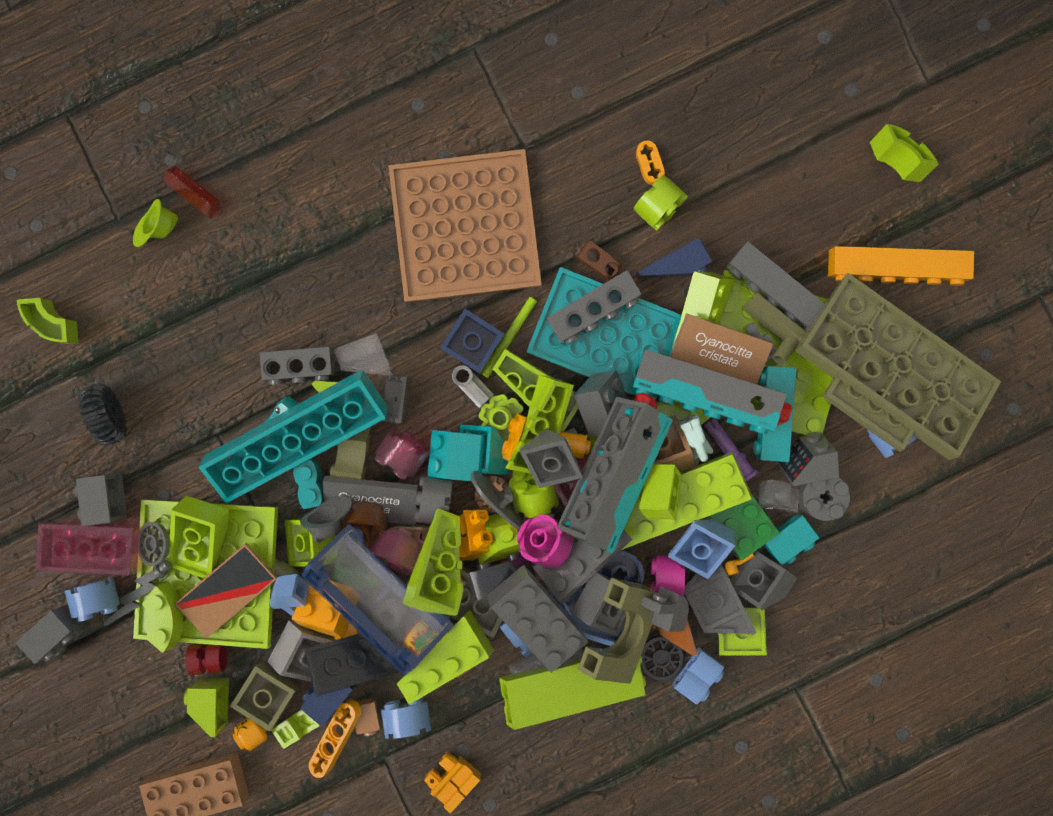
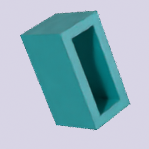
[764,514,819,565]

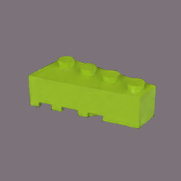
[397,610,494,704]

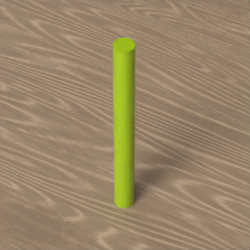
[481,297,537,378]

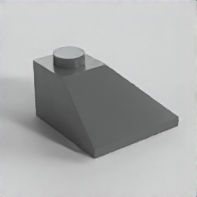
[730,551,798,610]

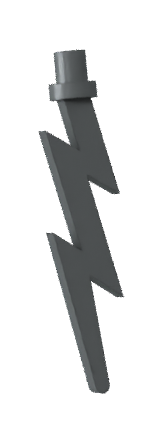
[103,560,172,626]

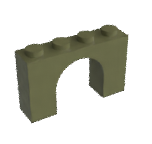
[578,578,659,684]

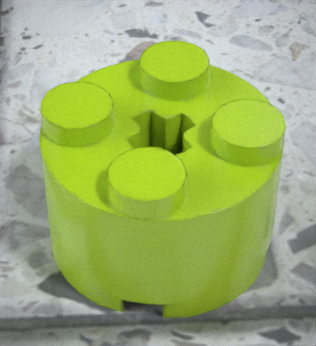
[633,175,688,231]
[509,471,559,518]

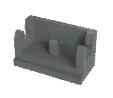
[382,375,410,424]

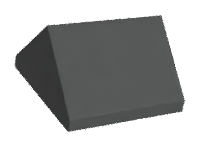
[520,429,583,488]

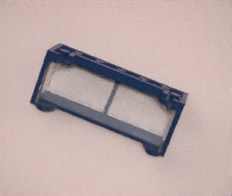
[301,524,454,676]

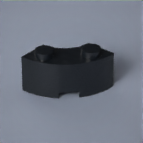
[470,552,536,600]

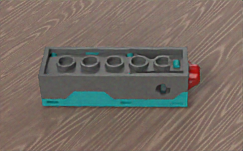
[632,349,792,435]
[557,393,673,554]

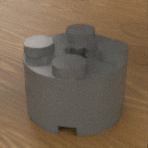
[415,476,453,524]
[796,477,850,521]

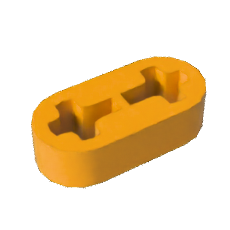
[636,141,665,185]

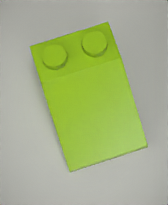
[169,495,229,578]

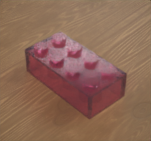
[36,521,140,576]

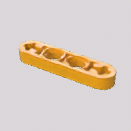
[309,699,361,778]

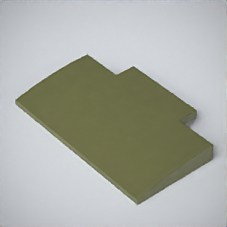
[795,273,1001,460]

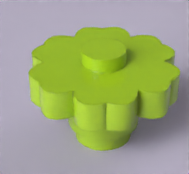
[479,394,524,441]

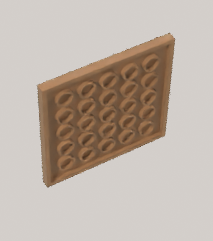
[388,149,542,303]

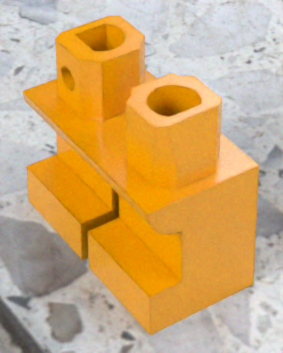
[459,510,493,561]
[424,752,481,814]

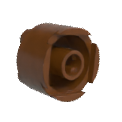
[336,502,388,555]

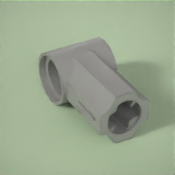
[452,365,494,408]

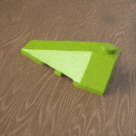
[403,508,463,616]

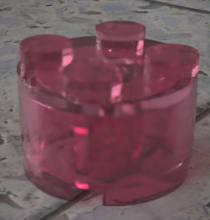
[374,427,430,479]

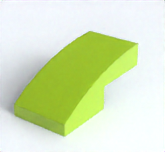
[271,709,320,749]

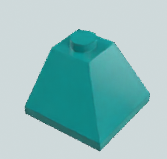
[460,425,509,475]

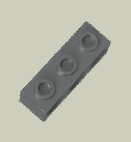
[260,347,335,385]

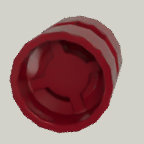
[186,644,227,675]

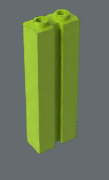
[499,656,646,730]

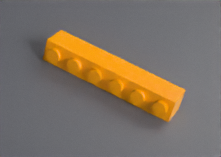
[828,246,974,286]

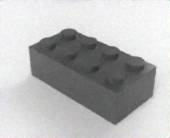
[487,565,588,673]

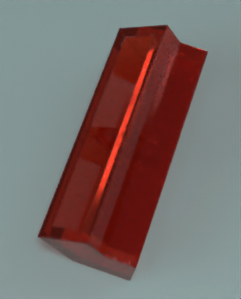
[162,166,220,219]

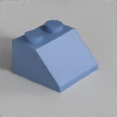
[668,519,735,579]

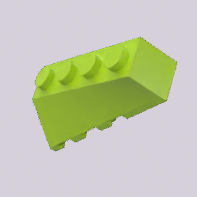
[493,349,578,432]
[506,375,574,474]

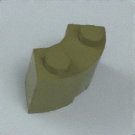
[330,427,371,480]

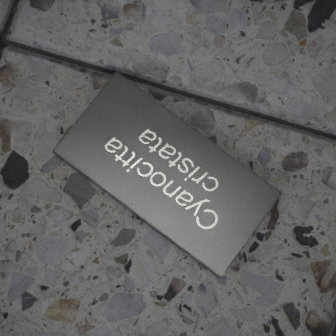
[323,476,418,525]

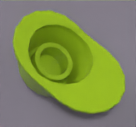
[133,199,178,247]

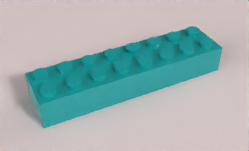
[199,369,388,503]

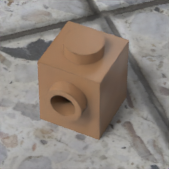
[350,697,383,736]

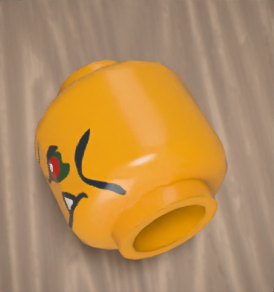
[232,717,267,751]

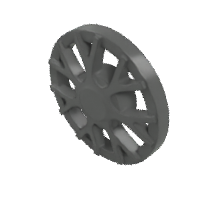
[137,522,170,566]

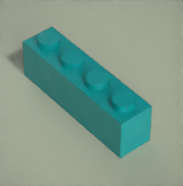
[753,366,796,462]

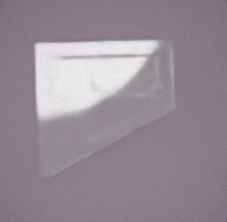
[334,333,393,375]

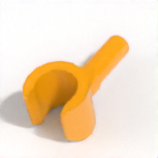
[725,553,754,576]

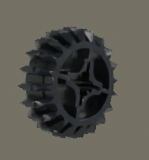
[78,383,127,446]

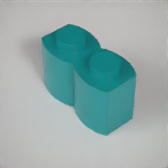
[293,459,324,509]

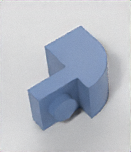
[269,574,309,616]

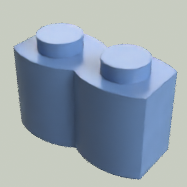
[672,647,724,705]

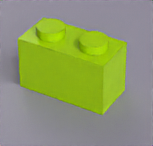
[638,464,682,520]

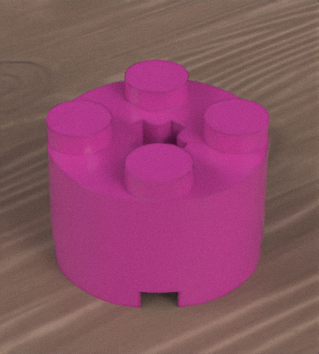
[517,515,574,568]
[650,555,685,596]

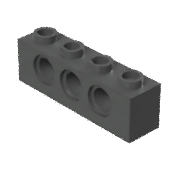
[546,270,641,345]

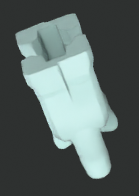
[679,414,713,462]

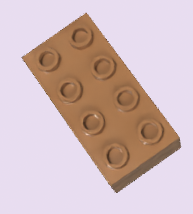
[139,752,249,816]

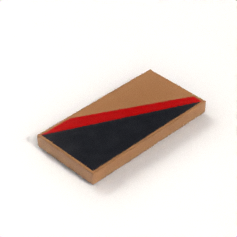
[175,542,278,639]

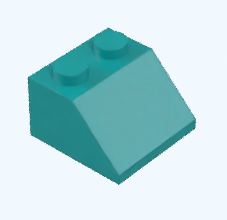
[427,430,485,481]

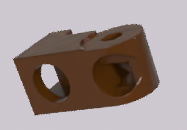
[575,240,622,281]

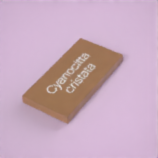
[669,313,773,385]

